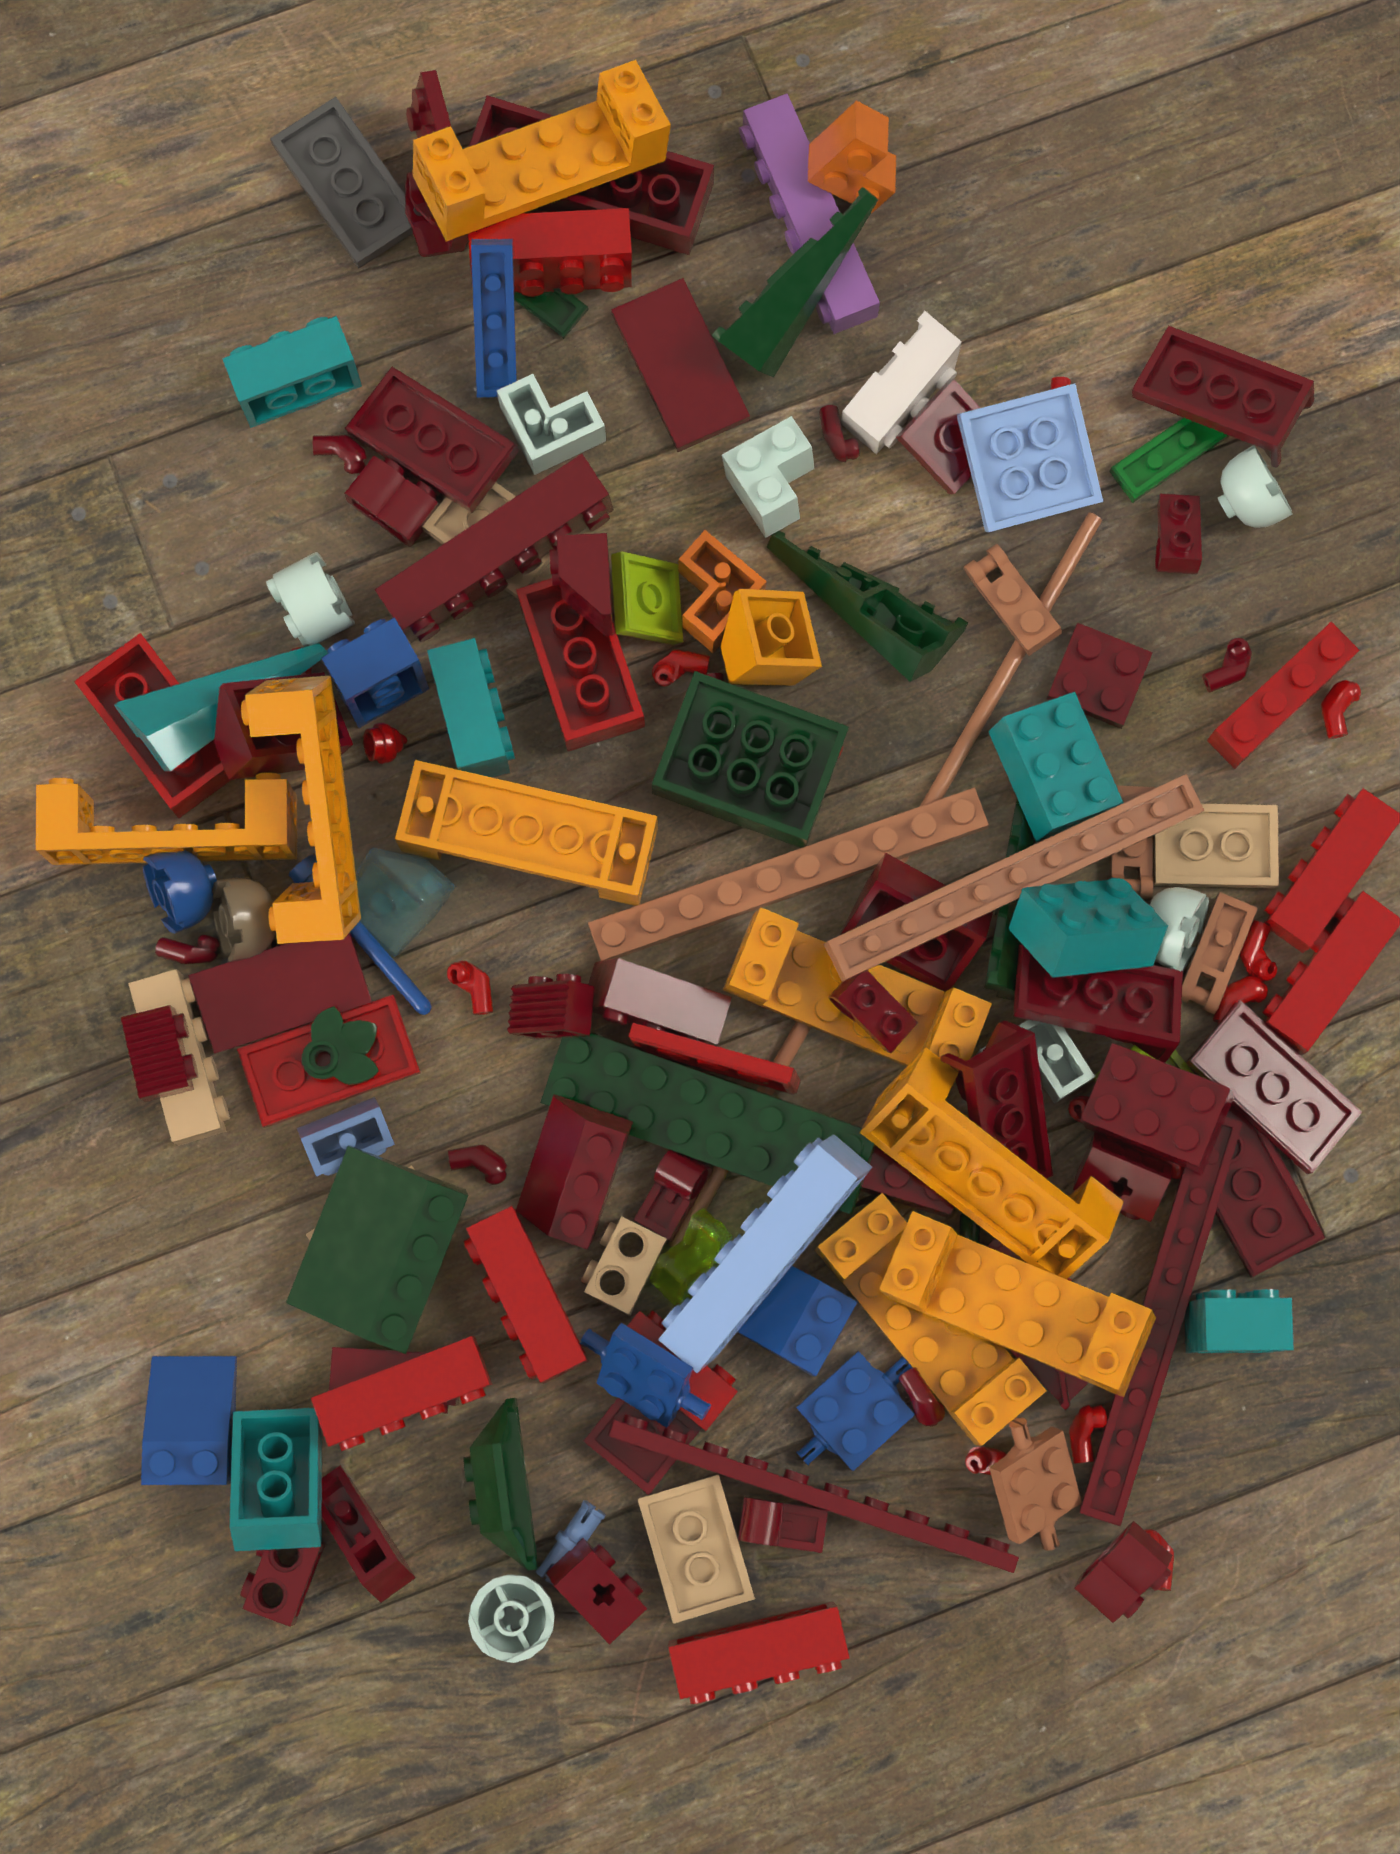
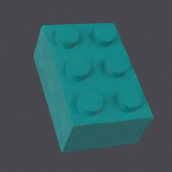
[222,316,362,428]
[427,638,515,777]
[988,692,1124,842]
[1008,878,1168,977]
[1185,1289,1294,1353]
[230,1408,322,1551]

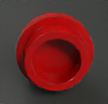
[363,723,408,764]

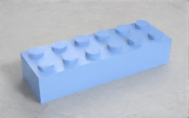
[658,1134,873,1373]

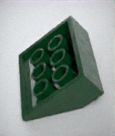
[652,671,849,848]
[286,1145,468,1354]

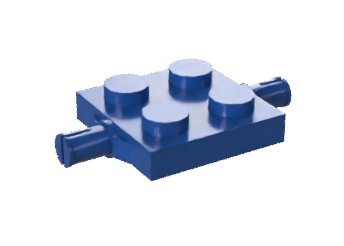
[580,1323,711,1428]
[796,1351,915,1471]

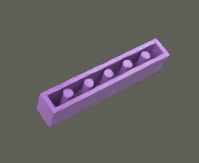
[739,94,880,334]

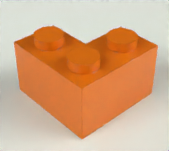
[807,100,896,214]
[678,530,767,653]

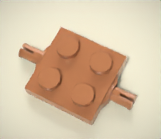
[989,1418,1082,1551]

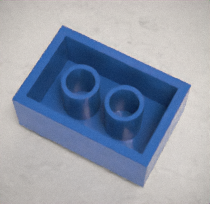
[322,617,429,728]

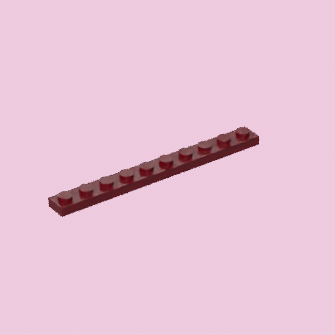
[1079,1117,1243,1526]
[608,1414,1019,1573]

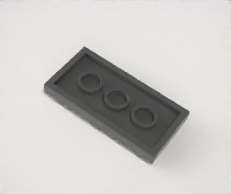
[270,97,420,268]

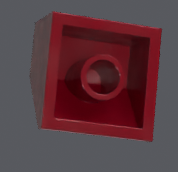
[549,533,613,636]

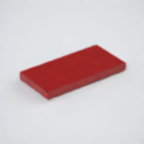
[237,995,421,1128]
[628,1023,801,1095]

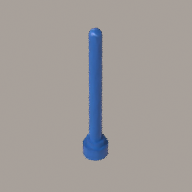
[289,854,432,1015]

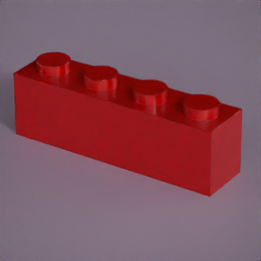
[1207,621,1360,769]
[1264,788,1400,953]
[1262,891,1400,1056]
[311,1336,493,1452]

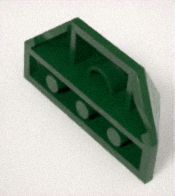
[463,1398,539,1571]

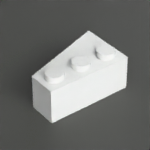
[841,311,962,455]

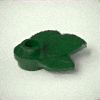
[302,1006,379,1085]

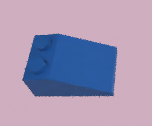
[737,1266,857,1377]
[141,1356,237,1485]

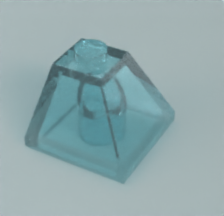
[355,847,456,958]

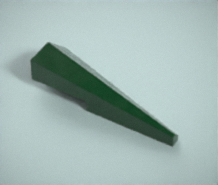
[712,187,878,377]
[767,531,968,682]
[984,798,1033,1001]

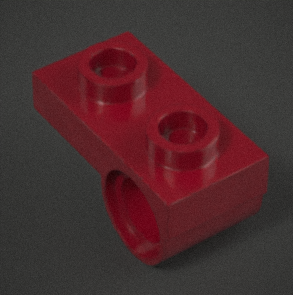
[1155,493,1202,574]
[828,970,918,1053]
[634,1150,713,1242]
[738,1497,828,1553]

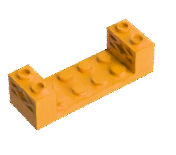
[413,60,671,241]
[241,675,361,944]
[395,760,658,906]
[36,773,297,865]
[723,907,992,1083]
[859,1047,1124,1279]
[815,1193,1047,1446]
[879,1211,1156,1397]

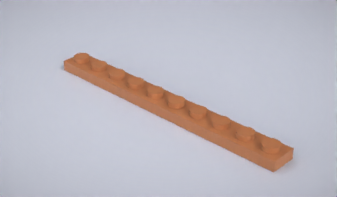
[824,774,1205,982]
[588,787,989,961]

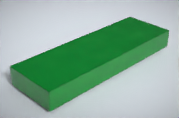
[1109,418,1229,503]

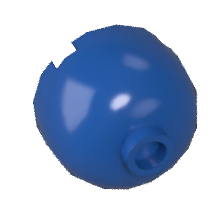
[143,850,217,934]

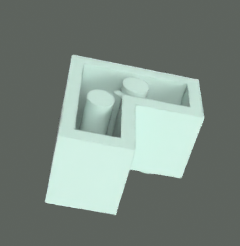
[497,374,606,475]
[722,416,815,538]
[976,1020,1095,1104]

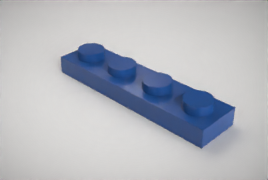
[471,239,517,398]

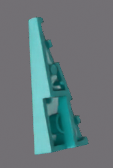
[114,643,328,771]

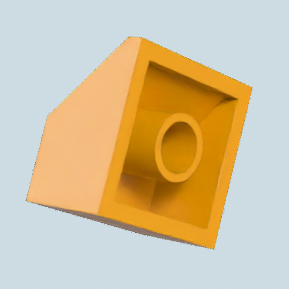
[721,589,822,686]

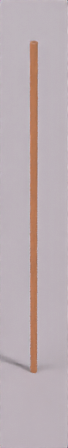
[668,513,1102,1253]

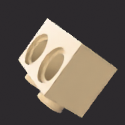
[581,1216,667,1316]

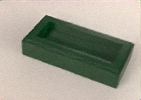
[514,288,589,339]

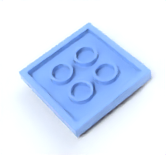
[956,383,1103,532]

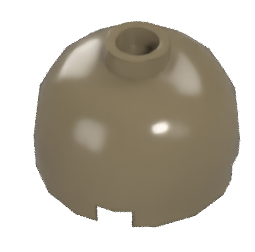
[212,877,276,962]

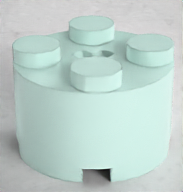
[266,552,355,647]

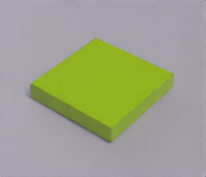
[611,551,683,645]

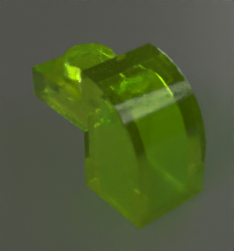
[650,1208,733,1306]

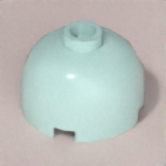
[1218,445,1293,528]
[1150,887,1209,971]
[468,1574,555,1663]

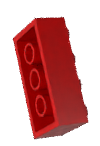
[468,208,632,296]
[516,578,645,752]
[74,633,231,818]
[463,1206,589,1384]
[668,1601,850,1704]

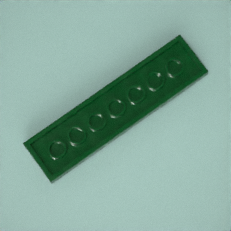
[540,1032,876,1214]

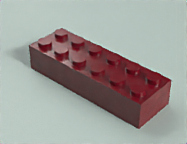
[469,95,714,255]
[374,454,614,643]

